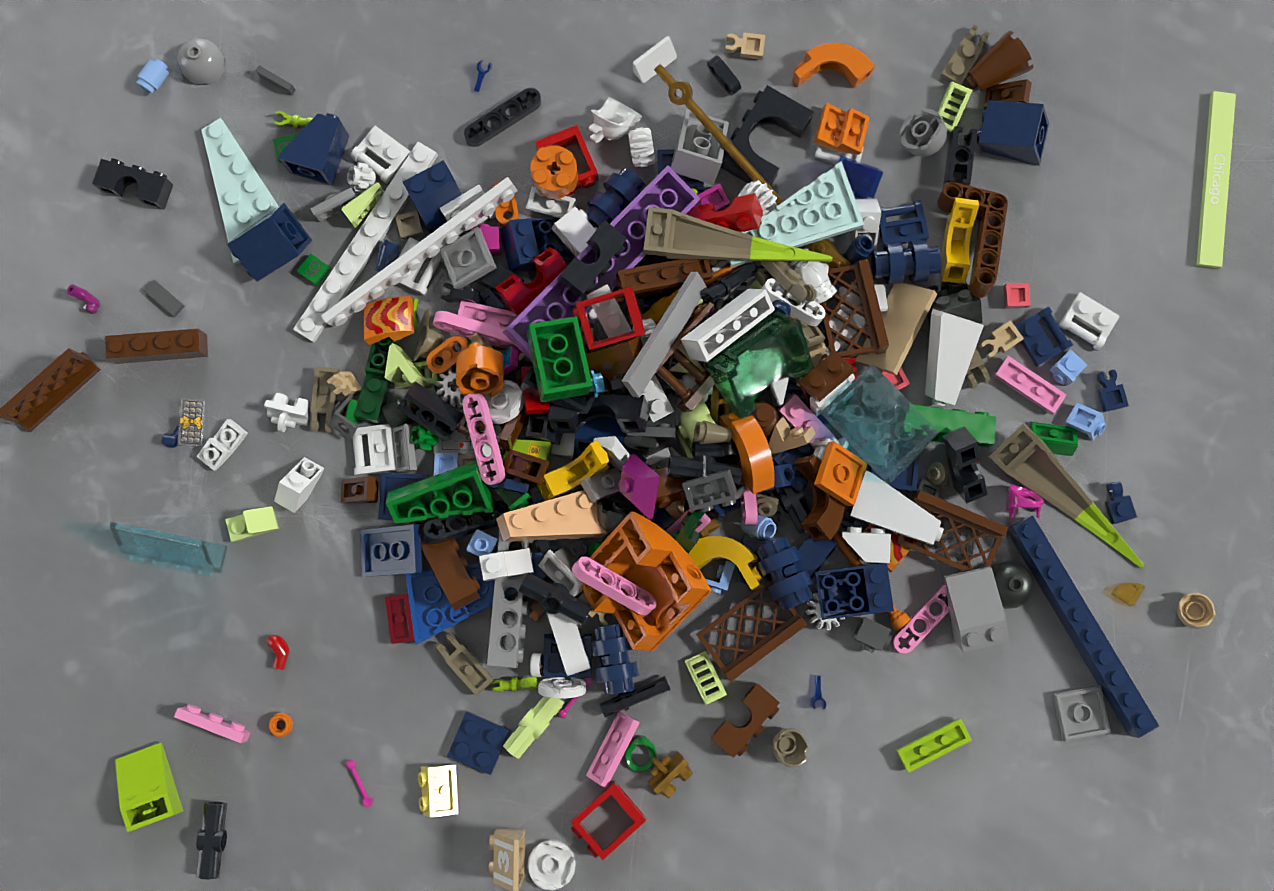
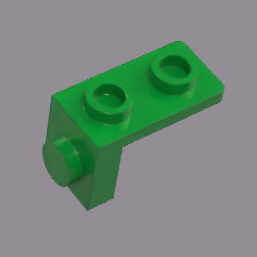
[496,479,532,511]

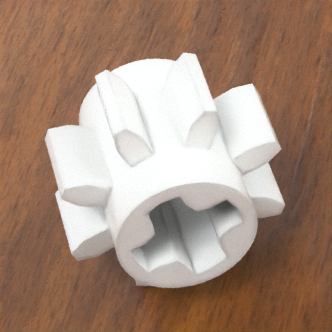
[347,162,376,192]

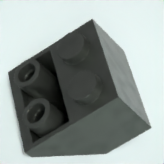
[926,282,983,324]

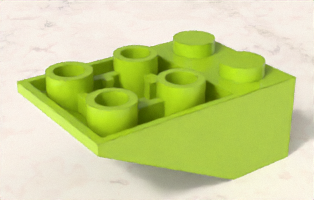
[115,742,184,833]

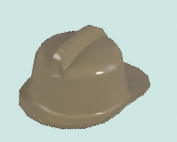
[412,308,445,361]

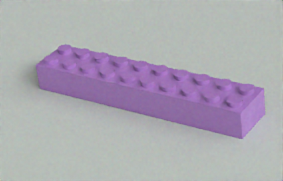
[502,166,700,361]

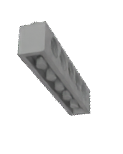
[487,532,534,668]

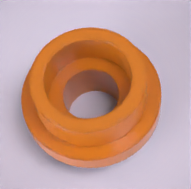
[268,713,293,737]

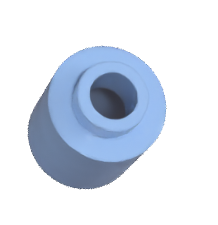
[136,58,169,94]
[741,514,776,540]

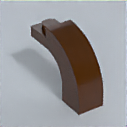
[795,455,845,542]

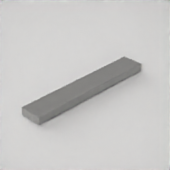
[622,272,707,397]

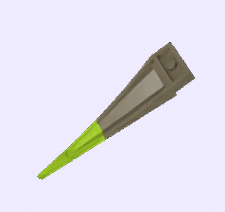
[643,207,833,262]
[989,423,1144,568]

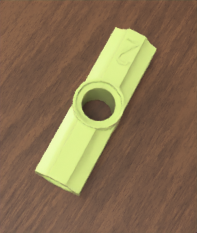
[503,696,565,759]

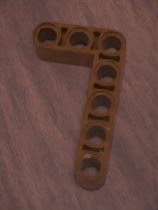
[937,182,1008,298]

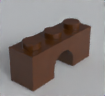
[710,683,780,758]

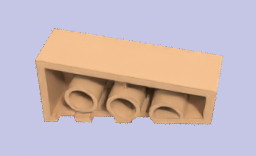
[496,490,607,542]

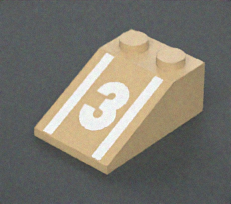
[489,829,525,891]

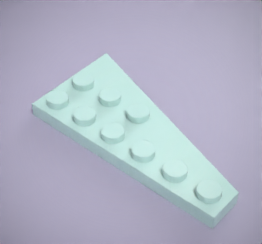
[201,118,279,265]
[728,161,864,268]

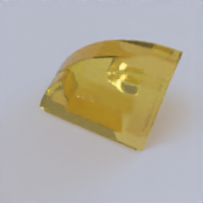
[1110,583,1145,606]

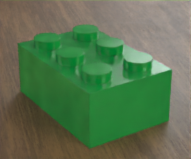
[526,317,592,402]

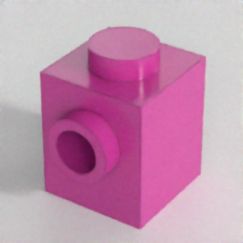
[471,224,502,256]

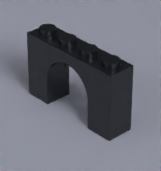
[720,85,814,186]

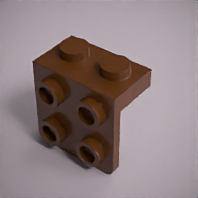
[799,351,854,407]

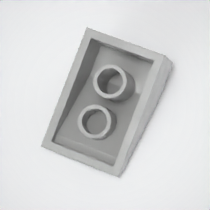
[671,109,729,184]
[944,566,1010,652]

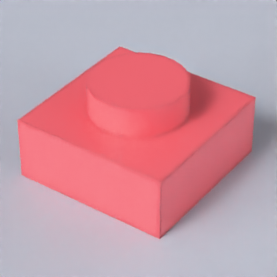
[1004,283,1031,308]
[877,368,910,396]

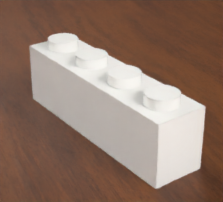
[552,207,615,292]
[681,289,775,362]

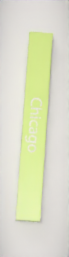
[1196,91,1236,269]

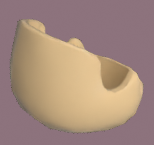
[1177,593,1216,629]

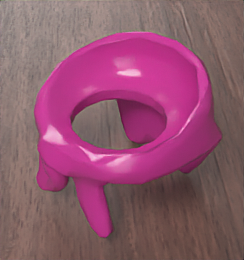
[1006,485,1044,519]

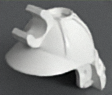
[589,97,642,143]
[794,249,837,304]

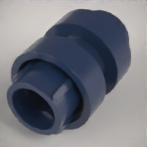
[585,168,646,228]
[871,240,941,285]
[756,537,813,610]
[590,624,639,695]

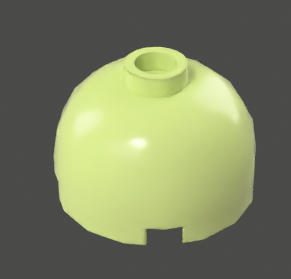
[678,399,715,442]

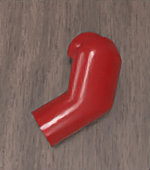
[267,635,290,670]

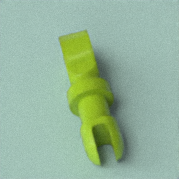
[274,111,313,128]
[491,677,538,692]

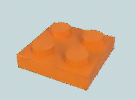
[814,441,868,506]

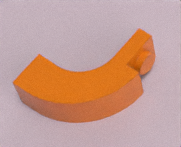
[792,43,875,88]
[719,410,774,494]

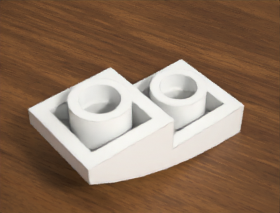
[197,419,248,471]

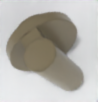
[927,462,949,486]
[756,493,779,517]

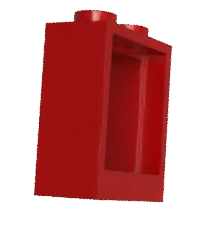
[535,125,599,196]
[573,287,646,350]
[571,781,647,860]

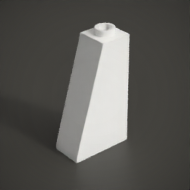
[925,309,984,406]
[850,471,944,545]

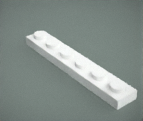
[586,284,674,422]

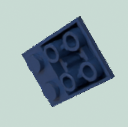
[500,217,575,273]
[815,563,894,620]

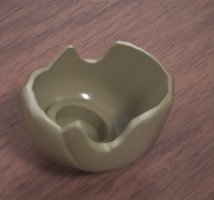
[772,728,809,767]

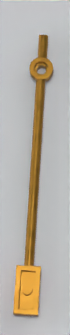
[654,64,851,281]

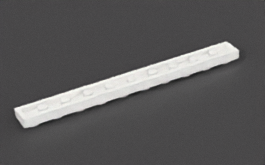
[293,142,438,343]
[321,177,518,327]

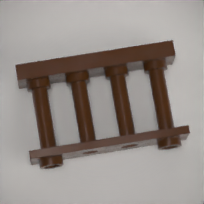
[654,302,750,412]

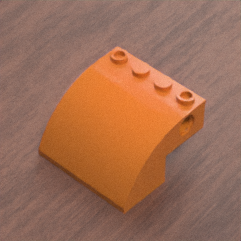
[581,511,712,652]

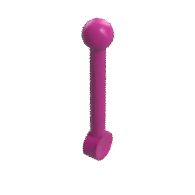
[558,677,593,718]
[346,760,373,807]

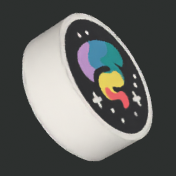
[530,653,544,677]

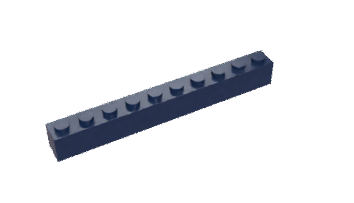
[1007,516,1159,738]

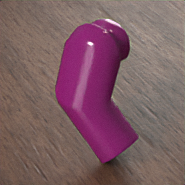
[67,284,100,314]

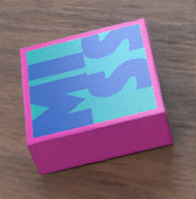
[501,345,519,376]

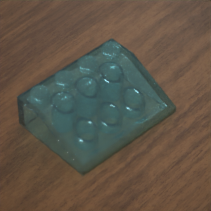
[821,364,939,485]
[109,522,228,576]

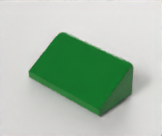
[1029,421,1078,456]

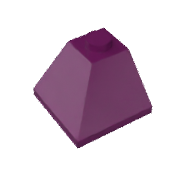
[619,454,660,519]

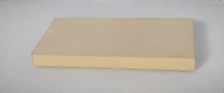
[856,283,937,375]

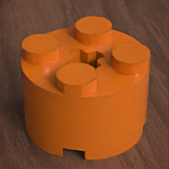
[530,146,578,199]
[456,343,504,397]

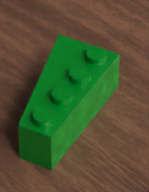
[896,403,996,447]
[386,461,494,523]

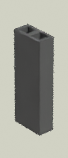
[256,65,296,95]
[144,280,185,317]

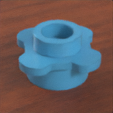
[590,370,605,398]

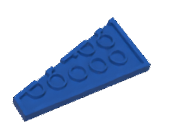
[406,552,548,645]

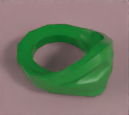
[625,736,656,772]

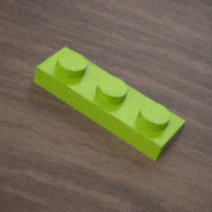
[896,718,972,773]

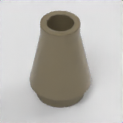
[694,420,732,444]

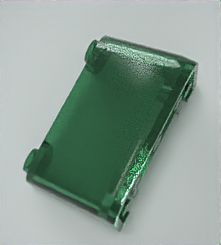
[703,310,814,419]

